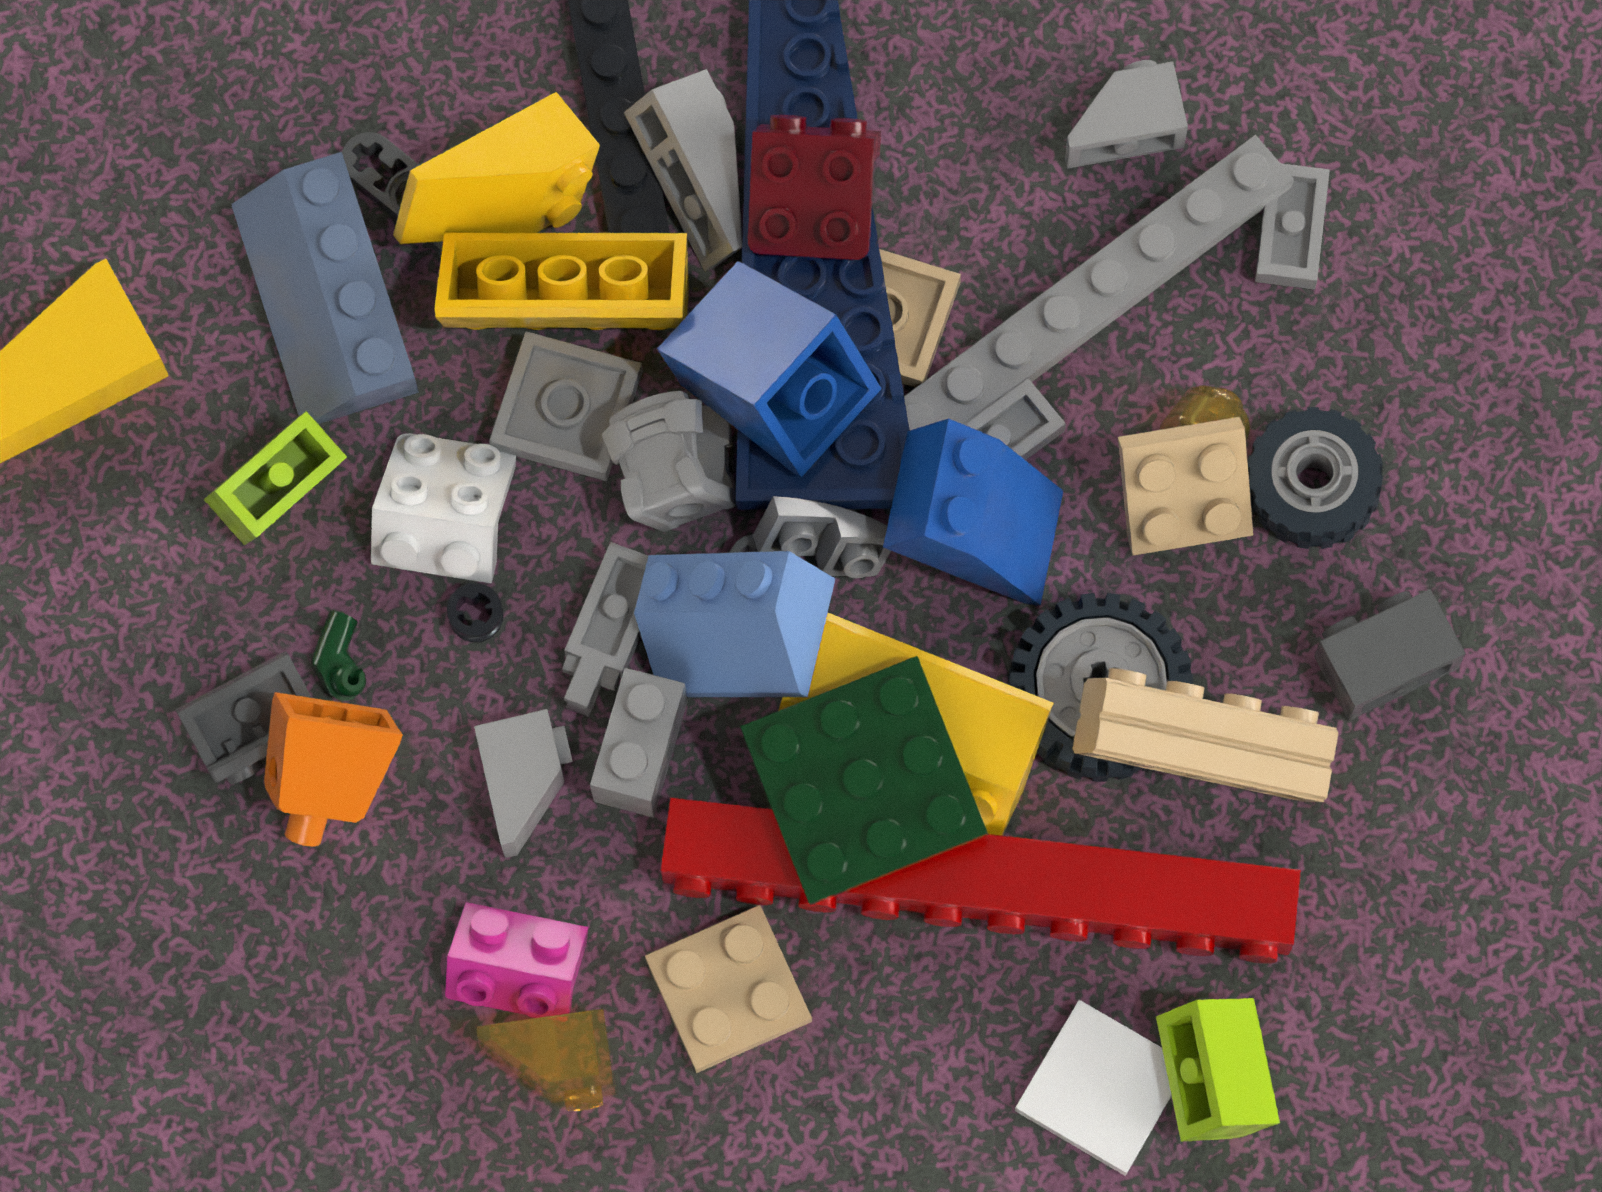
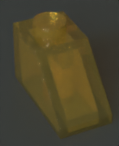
[476,1009,616,1111]

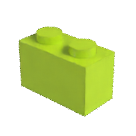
[204,411,347,545]
[1156,998,1280,1142]

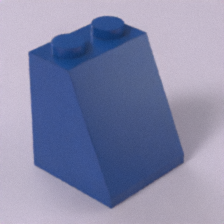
[657,261,882,477]

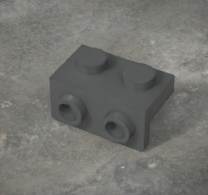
[176,651,312,784]

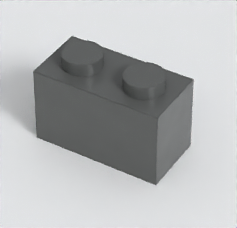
[1314,589,1466,721]

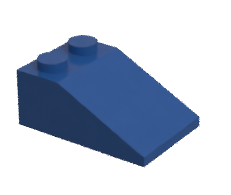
[883,418,1063,606]

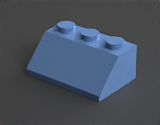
[634,551,835,697]

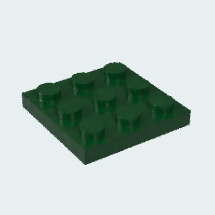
[740,656,989,905]

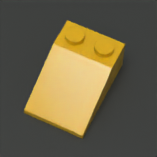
[393,92,600,244]

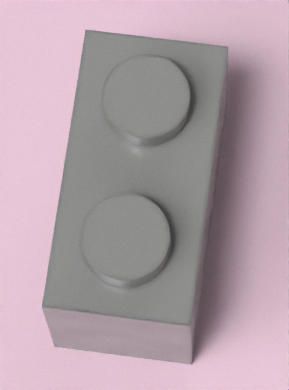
[590,668,688,818]

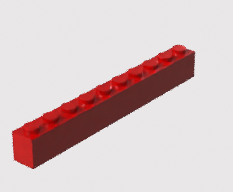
[661,798,1301,963]

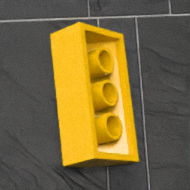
[435,233,689,330]
[778,613,1054,836]

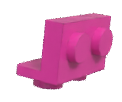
[445,902,588,1023]

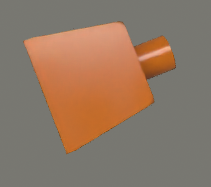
[264,692,403,847]

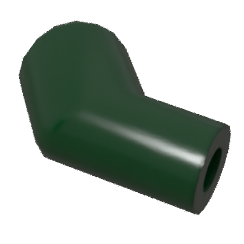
[311,611,366,701]

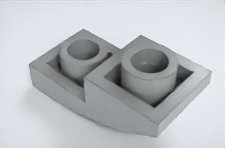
[753,496,891,578]

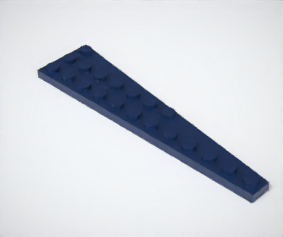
[736,0,910,510]

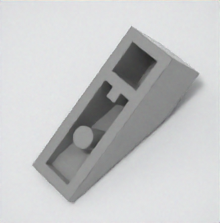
[624,69,743,272]

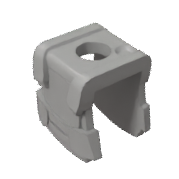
[601,391,737,532]

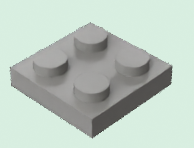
[489,331,643,481]

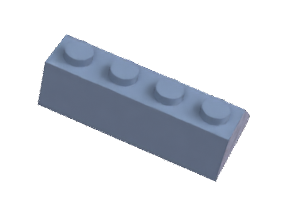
[231,152,419,424]

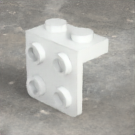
[371,433,516,583]

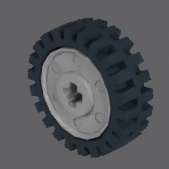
[1008,593,1193,782]

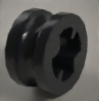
[447,583,503,642]

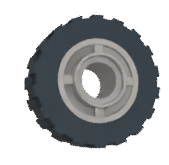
[1248,407,1383,549]

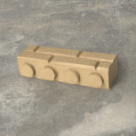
[1072,668,1338,802]

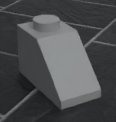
[1065,60,1188,168]
[474,709,573,858]

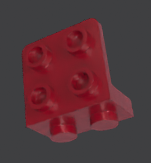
[748,115,881,260]

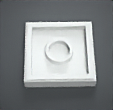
[1015,1000,1172,1176]

